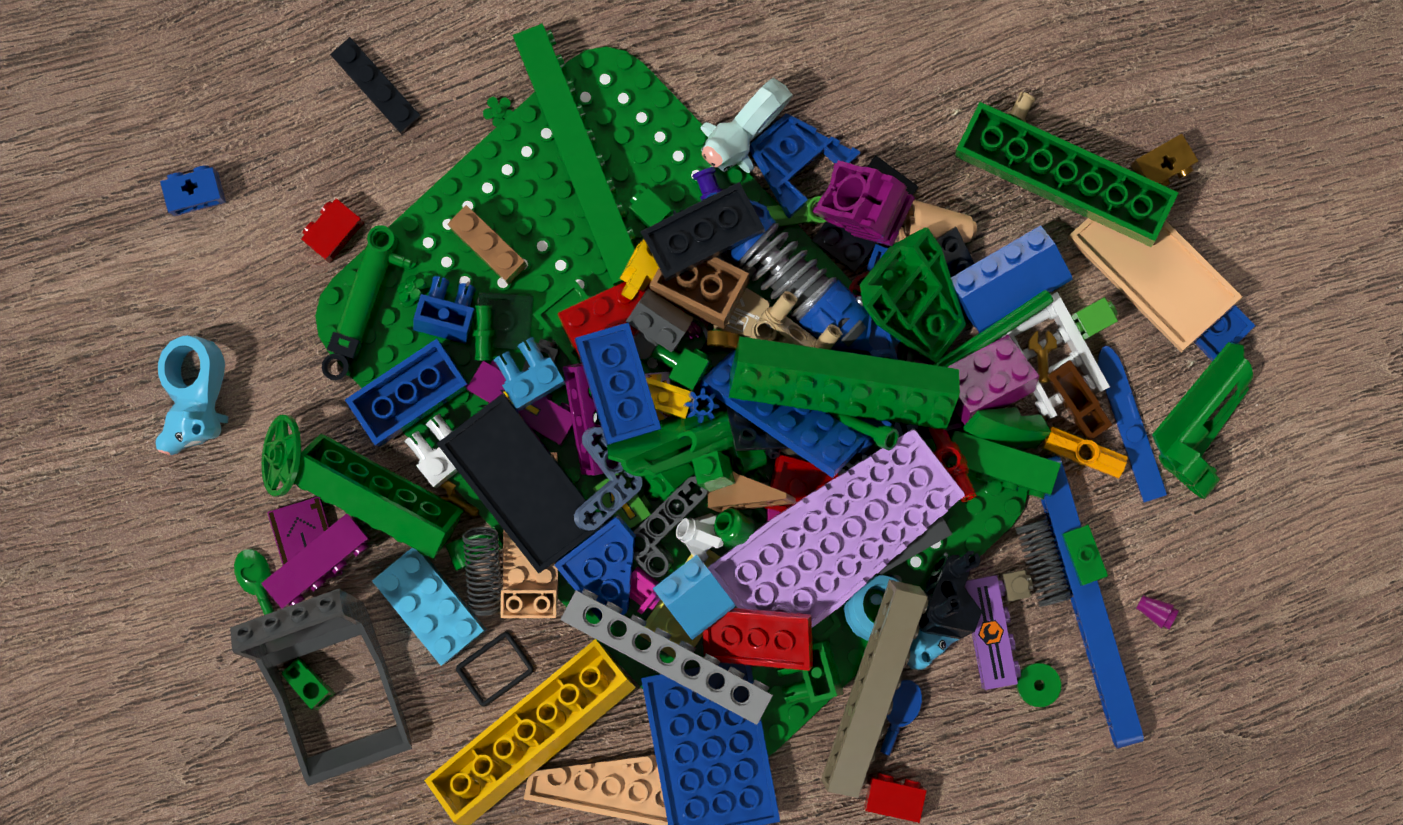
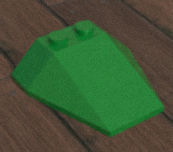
[860,228,966,364]

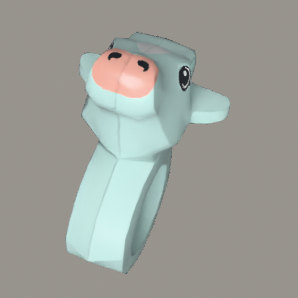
[701,77,793,173]

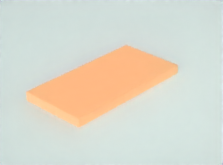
[1068,218,1243,353]

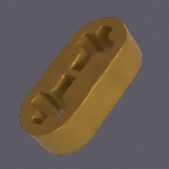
[707,331,744,351]

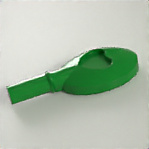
[234,549,274,615]

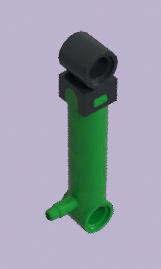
[321,225,412,383]

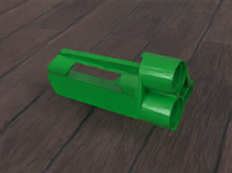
[1152,342,1253,500]
[607,401,767,476]

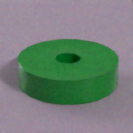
[1016,663,1061,707]

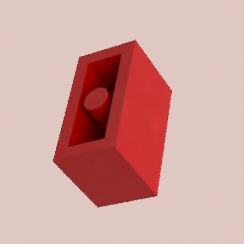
[301,198,364,263]
[864,773,927,823]

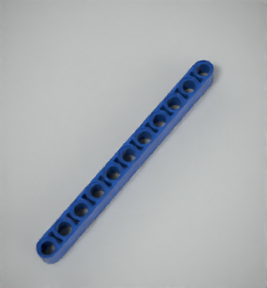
[1041,455,1144,749]

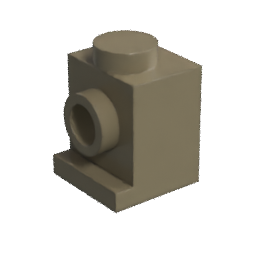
[999,569,1033,601]

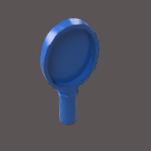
[880,680,922,756]

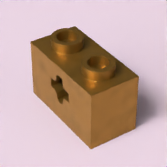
[1131,134,1198,187]

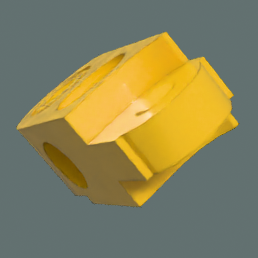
[620,239,659,300]

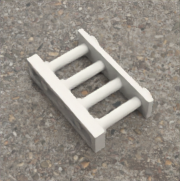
[999,292,1110,420]

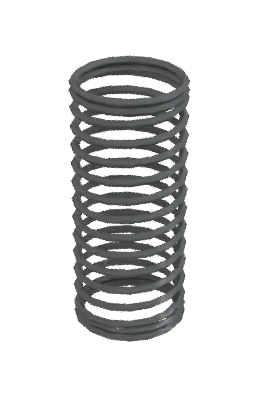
[1015,519,1072,607]
[462,527,502,616]

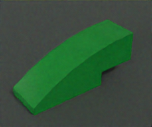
[963,407,1051,448]

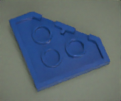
[554,514,636,621]

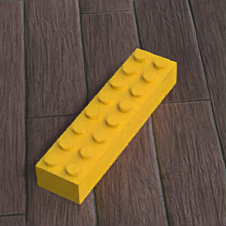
[424,639,636,825]

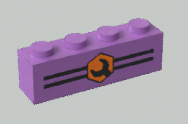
[964,575,1021,690]

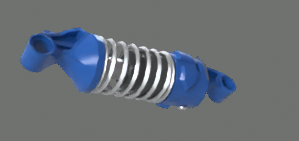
[705,192,900,360]

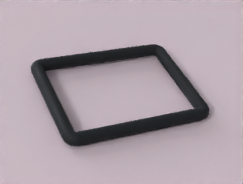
[456,632,534,707]

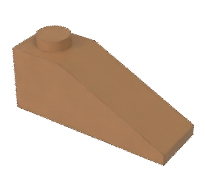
[708,470,796,512]

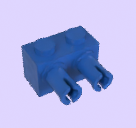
[413,276,476,344]

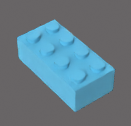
[372,548,487,666]

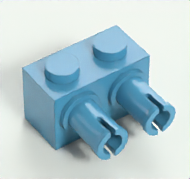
[494,337,566,411]

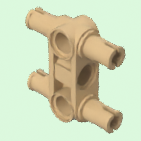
[750,291,842,350]

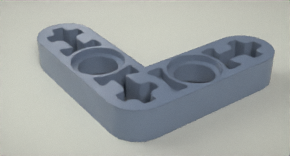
[574,427,642,531]

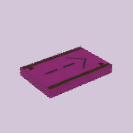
[267,497,344,580]

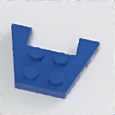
[750,113,861,219]

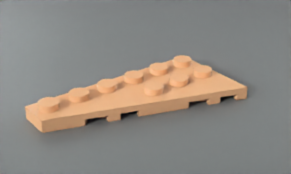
[524,755,668,825]

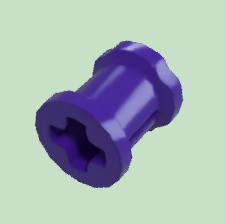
[692,167,723,201]

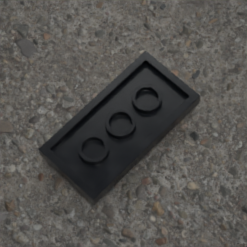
[812,155,919,273]
[640,182,765,281]

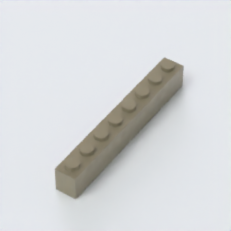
[821,579,928,798]

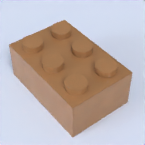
[650,257,749,330]

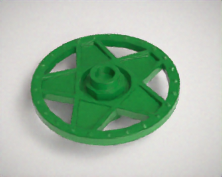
[261,415,302,497]

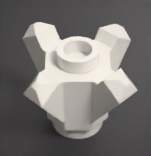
[676,513,724,563]

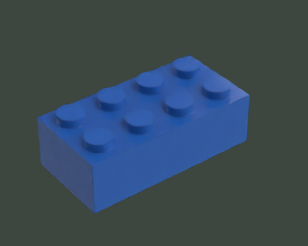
[345,339,469,447]

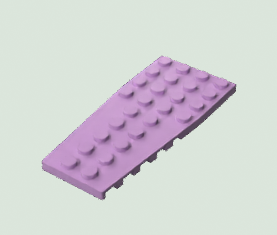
[708,429,965,627]

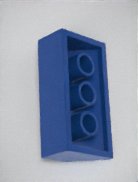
[951,225,1073,333]

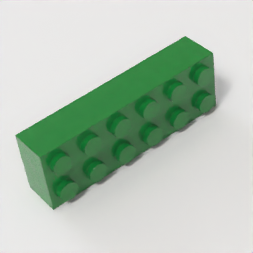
[294,433,464,559]

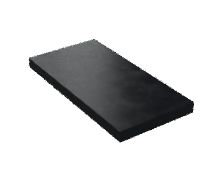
[437,393,604,574]

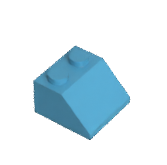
[653,555,736,640]

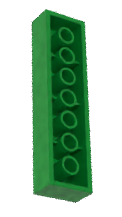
[955,102,1179,247]
[729,336,960,430]

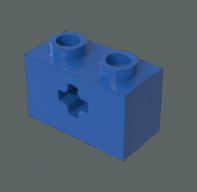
[160,165,226,217]

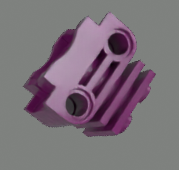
[813,160,915,246]

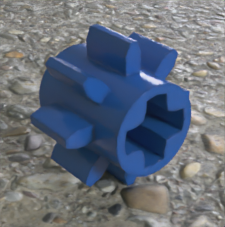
[683,388,719,423]

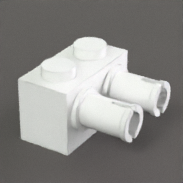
[405,414,458,488]

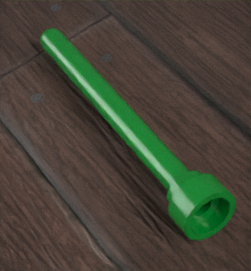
[828,412,899,451]

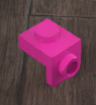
[630,566,660,615]

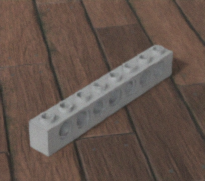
[560,588,773,725]

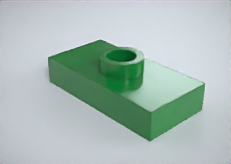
[1061,525,1108,586]

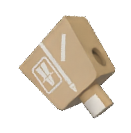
[713,288,772,338]

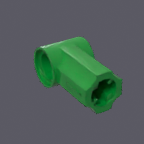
[445,526,503,571]

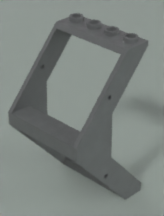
[230,589,412,786]

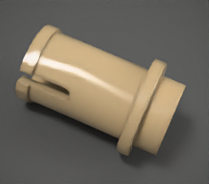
[1006,92,1035,122]

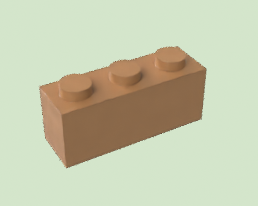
[447,205,527,285]

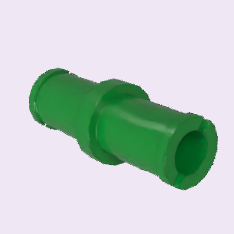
[472,305,494,360]

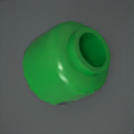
[714,508,755,547]

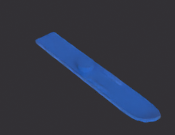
[1098,346,1167,503]

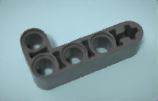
[633,475,708,577]

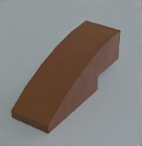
[1047,360,1112,440]

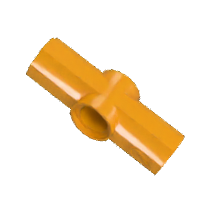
[1042,426,1128,479]

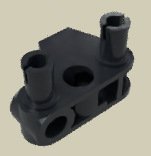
[918,551,982,639]

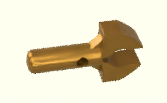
[1028,331,1057,383]
[431,481,479,518]

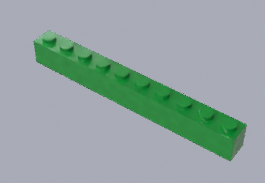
[513,23,637,286]

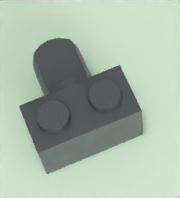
[626,288,694,360]

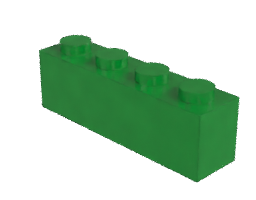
[947,430,1061,500]

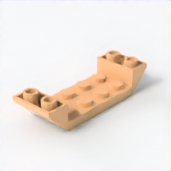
[501,452,558,618]

